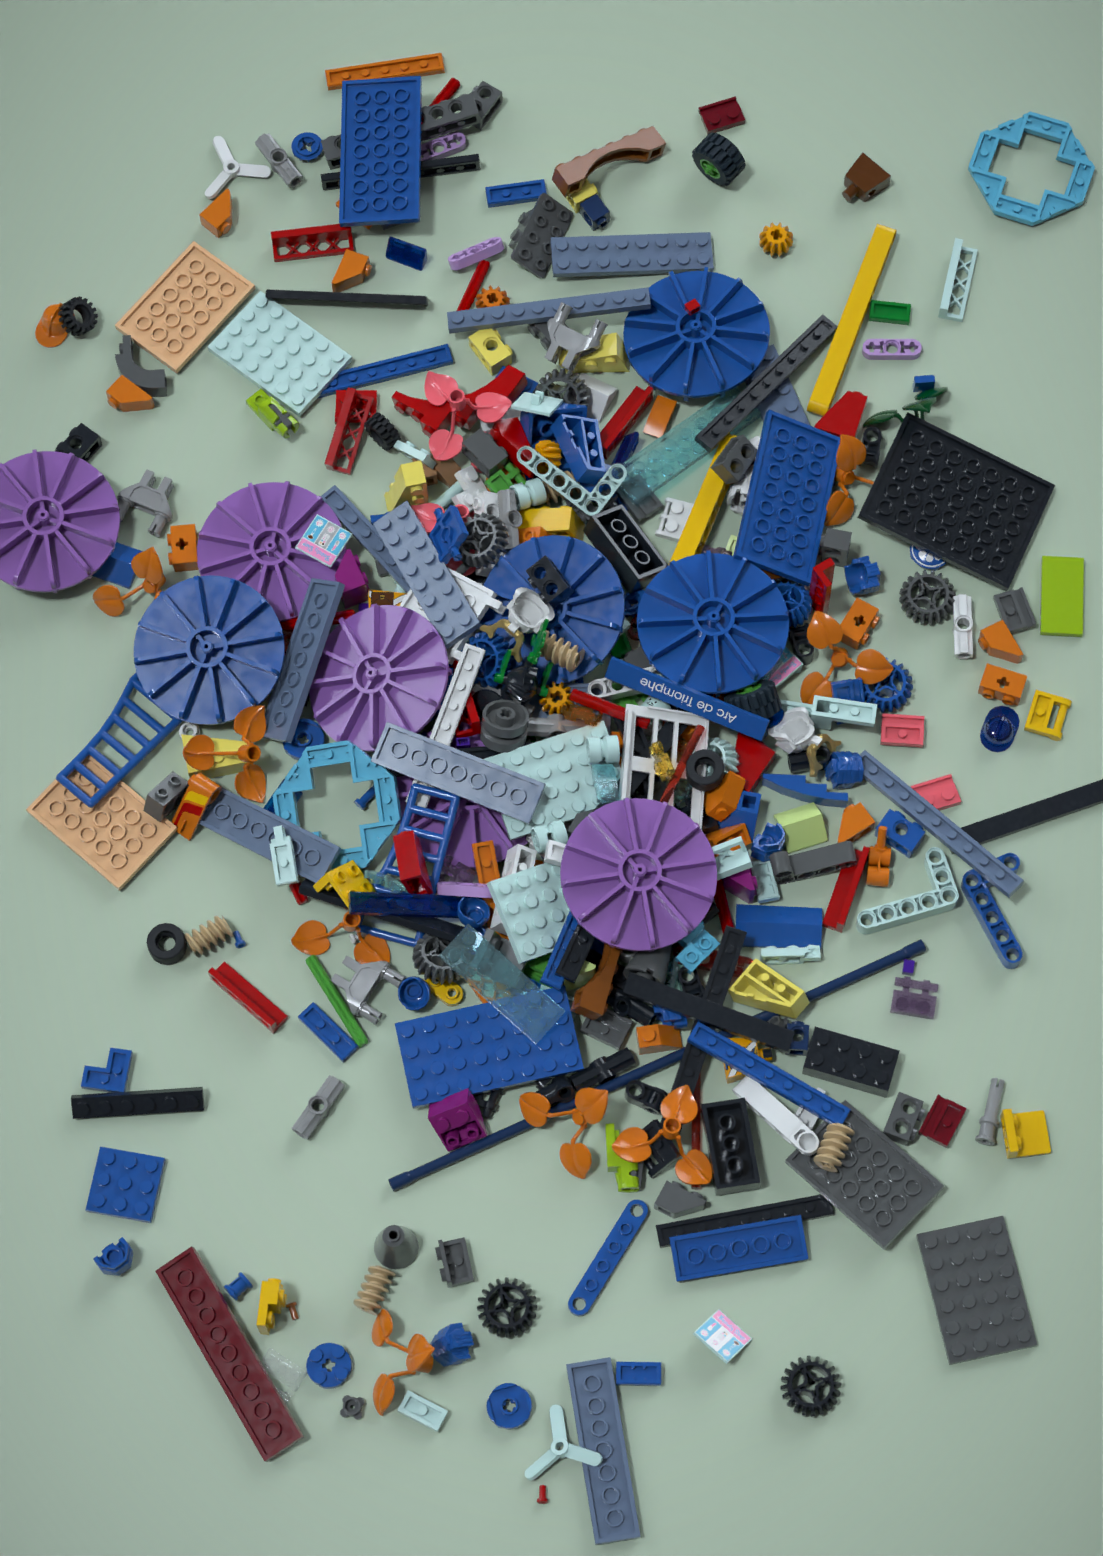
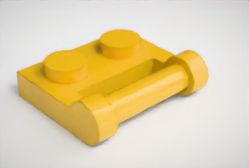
[1024,690,1072,741]

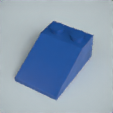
[520,403,587,449]

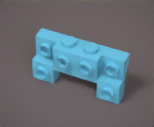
[675,920,720,975]

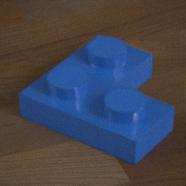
[81,1048,133,1093]

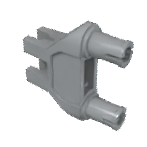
[545,302,608,371]
[117,469,174,537]
[331,956,406,1025]

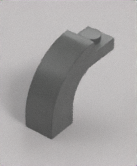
[115,335,167,397]

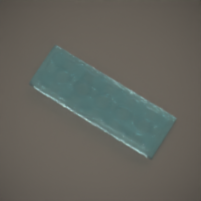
[438,924,566,1044]

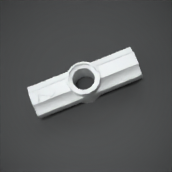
[952,594,973,659]

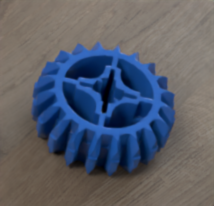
[776,580,812,628]
[461,632,514,687]
[863,657,913,713]

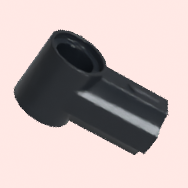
[787,746,830,773]
[535,1075,575,1106]

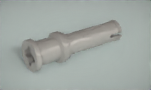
[975,1078,1005,1146]

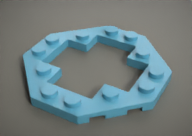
[968,111,1095,226]
[272,740,402,871]

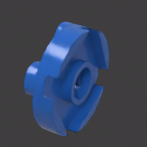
[283,718,325,760]
[306,1343,352,1389]
[486,1383,532,1430]

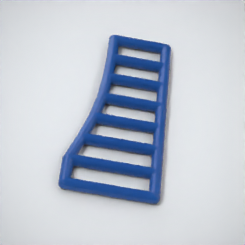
[56,673,182,808]
[355,783,460,947]

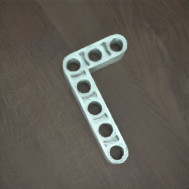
[517,446,627,516]
[856,847,959,935]

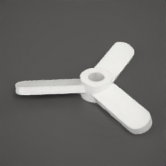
[205,136,271,199]

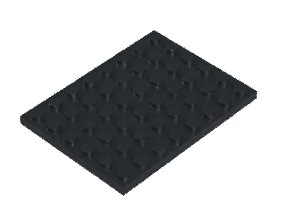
[857,412,1055,591]

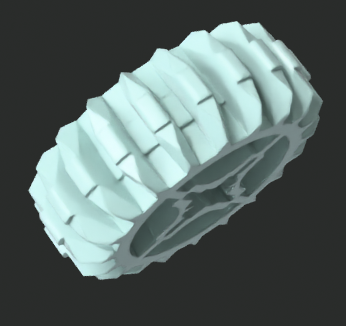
[685,737,740,793]

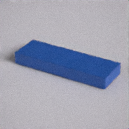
[485,179,547,208]
[298,1002,359,1062]

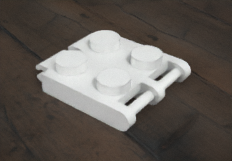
[655,497,694,542]

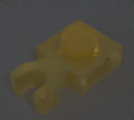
[649,741,675,781]

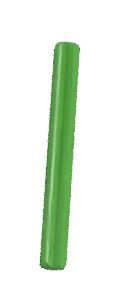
[305,955,368,1048]

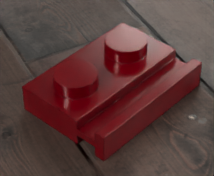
[698,96,745,135]
[918,1094,967,1148]

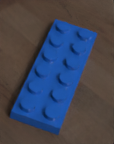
[669,1215,808,1282]

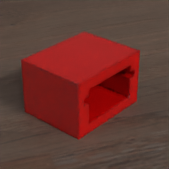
[684,299,701,316]

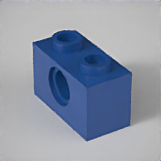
[874,809,925,858]

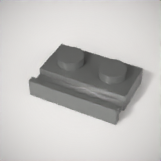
[615,474,663,523]
[993,587,1036,634]
[580,1009,633,1050]

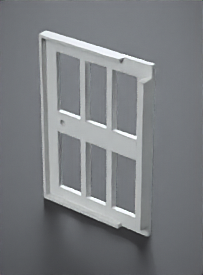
[618,704,709,830]

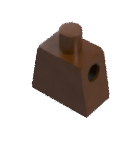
[842,153,891,202]

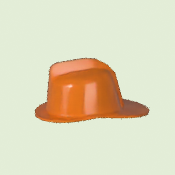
[35,303,75,348]

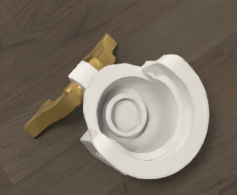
[480,587,555,663]
[768,707,841,777]

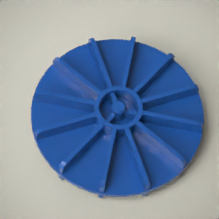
[623,267,770,401]
[478,535,625,685]
[637,550,789,697]
[134,575,285,725]

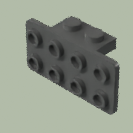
[508,193,573,278]

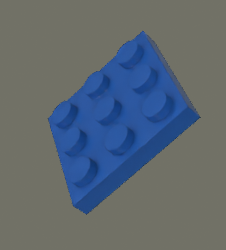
[86,1147,165,1223]

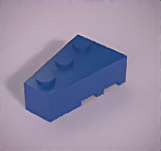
[550,414,606,485]

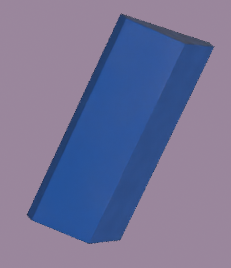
[92,542,143,589]
[735,904,822,950]

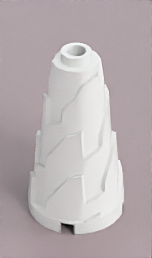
[727,436,760,515]

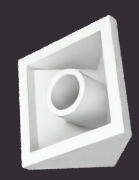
[572,372,618,423]

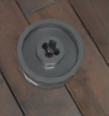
[480,700,529,753]

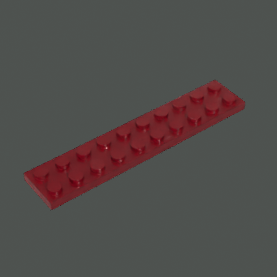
[155,1246,304,1462]

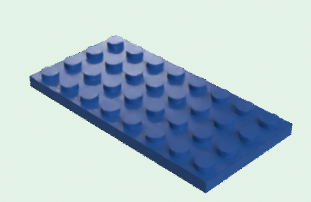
[339,76,422,227]
[733,410,840,587]
[395,985,584,1109]

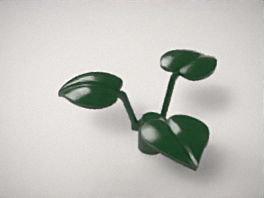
[863,387,948,429]

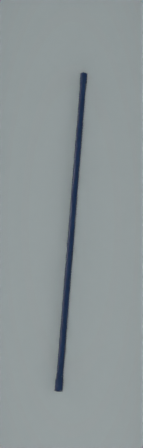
[388,939,926,1191]

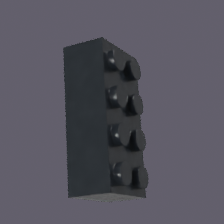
[583,504,668,594]
[802,1026,900,1098]
[701,1097,760,1196]

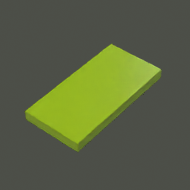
[1040,556,1084,637]

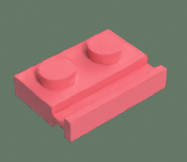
[880,713,925,748]
[911,774,961,811]

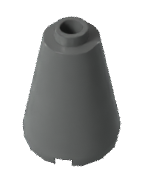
[623,944,673,985]
[374,1225,418,1270]

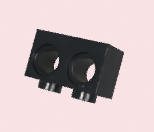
[526,555,574,607]

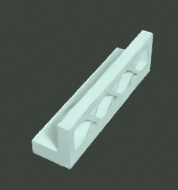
[938,238,978,322]
[711,836,753,880]

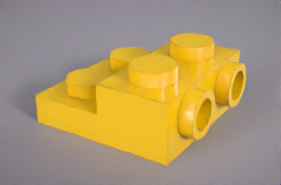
[256,1278,287,1335]

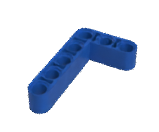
[961,853,1023,969]

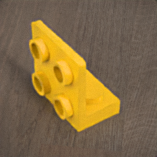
[313,860,377,909]
[1000,1109,1051,1159]

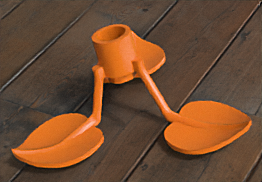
[824,434,874,526]
[93,547,166,616]
[800,611,893,704]
[183,705,266,803]
[291,875,390,964]
[611,1085,712,1185]
[519,1088,608,1179]
[372,1309,435,1416]

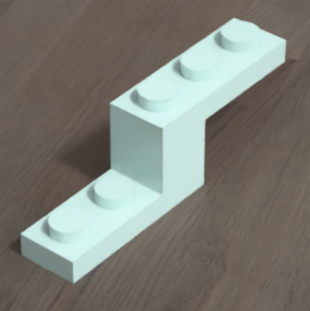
[768,695,877,730]

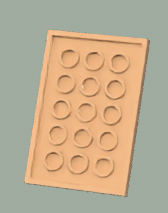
[115,241,255,374]
[26,755,177,891]

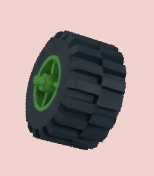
[692,132,746,186]
[724,680,782,719]

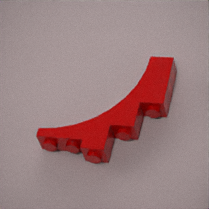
[391,365,528,437]

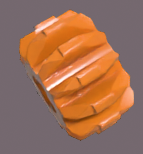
[475,285,510,308]

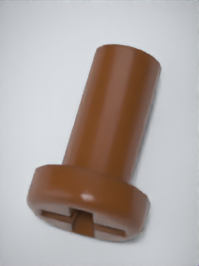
[286,1302,299,1321]

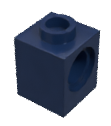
[580,194,610,231]
[785,1021,809,1056]

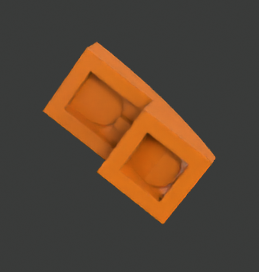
[643,395,677,440]

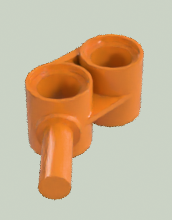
[866,826,891,887]

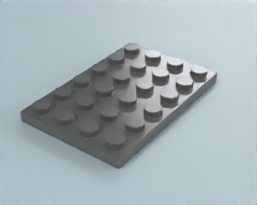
[785,1100,944,1250]
[916,1216,1037,1365]

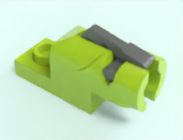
[246,389,299,439]
[605,1123,644,1193]

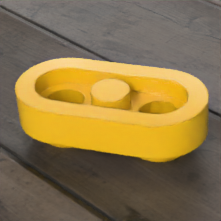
[425,978,463,1007]

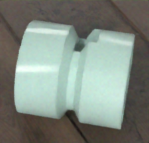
[509,478,547,511]
[586,735,620,765]
[531,820,568,854]

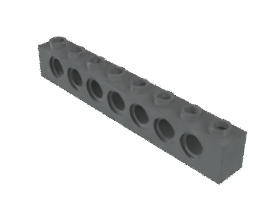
[321,93,482,170]

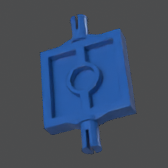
[429,505,469,564]

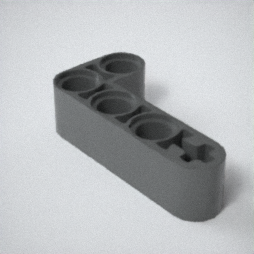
[769,841,857,884]

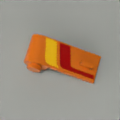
[172,773,222,840]

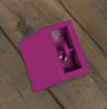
[335,549,370,609]
[722,857,758,904]
[428,1088,487,1152]

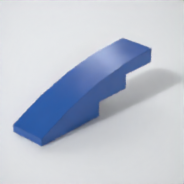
[762,774,848,808]

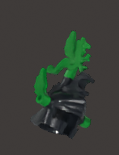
[494,619,553,707]

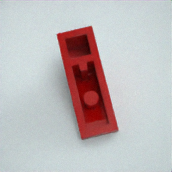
[490,417,534,478]

